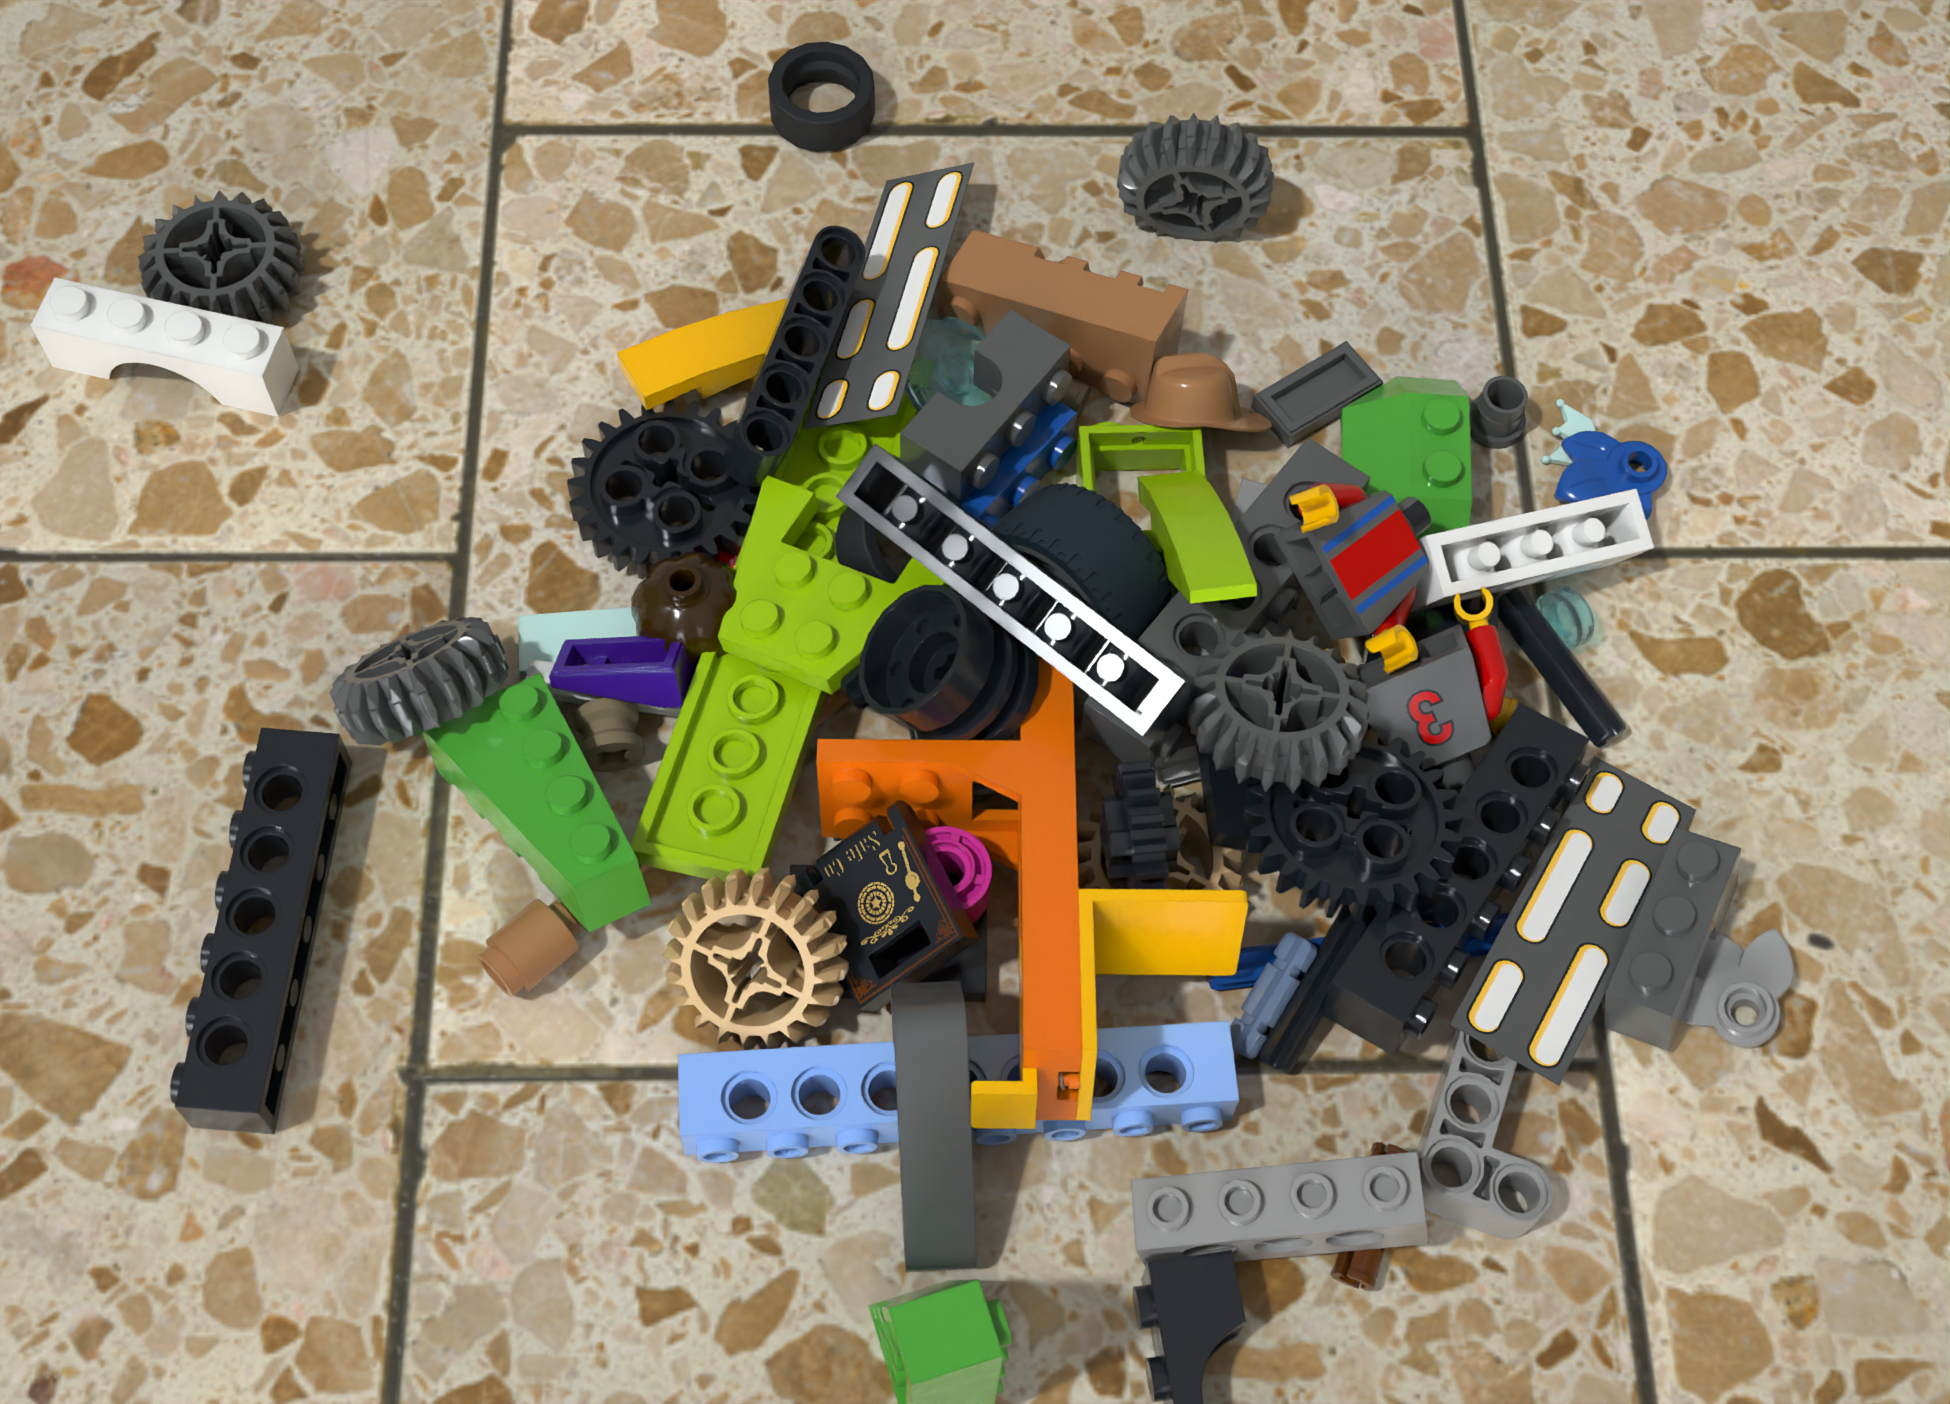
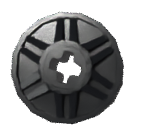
[859,585,1039,740]

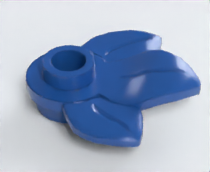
[1554,431,1667,521]

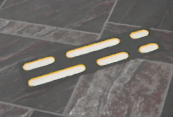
[803,162,974,430]
[1450,756,1696,1086]

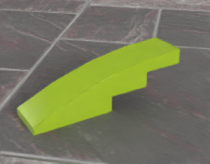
[1137,470,1257,604]

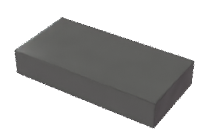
[1251,341,1383,448]

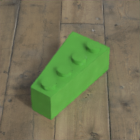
[422,673,652,932]
[868,1279,1012,1404]

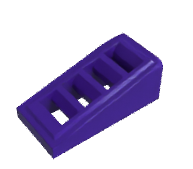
[549,636,696,709]

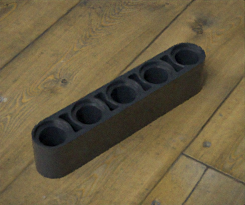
[723,226,866,487]

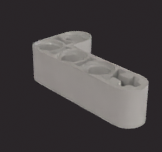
[1417,972,1552,1240]

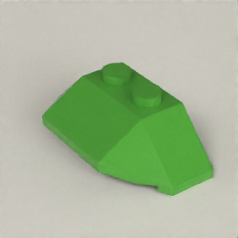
[1340,376,1472,540]

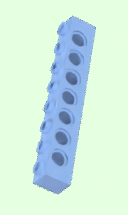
[678,1021,1239,1163]

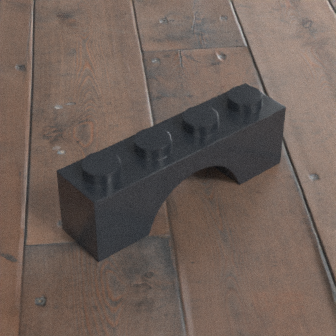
[1133,1250,1246,1404]

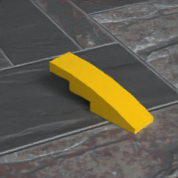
[617,299,787,411]

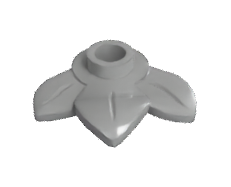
[1682,929,1794,1047]

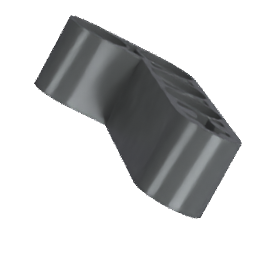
[890,980,977,1273]

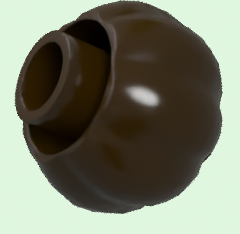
[631,551,737,668]

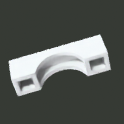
[30,277,299,417]

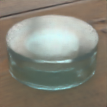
[1536,586,1594,651]

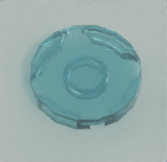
[904,317,993,412]

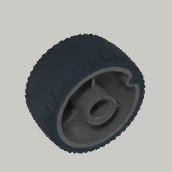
[992,483,1173,656]

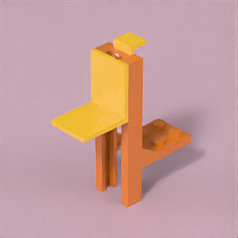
[816,656,1248,1129]

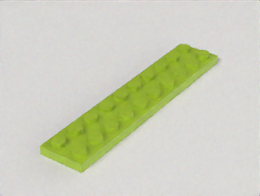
[630,346,934,882]

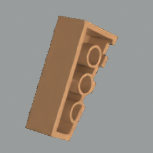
[938,229,1189,405]

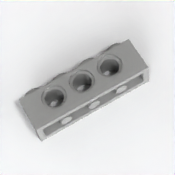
[1131,1151,1429,1267]

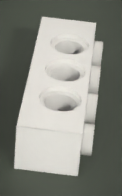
[1410,489,1654,613]

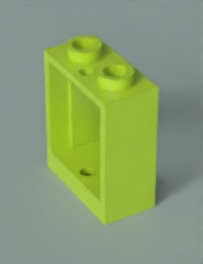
[1075,422,1206,582]

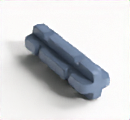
[1230,932,1317,1059]

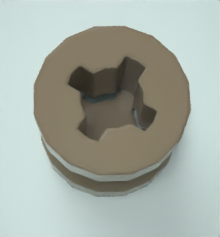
[574,697,645,772]

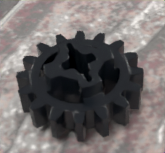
[1099,760,1180,889]

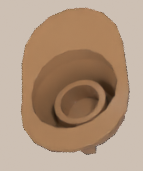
[1130,352,1272,432]

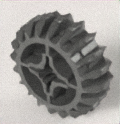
[1117,112,1274,243]
[138,190,305,325]
[329,617,509,746]
[1188,626,1370,793]

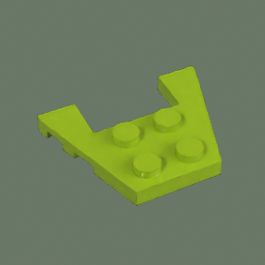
[718,475,951,695]

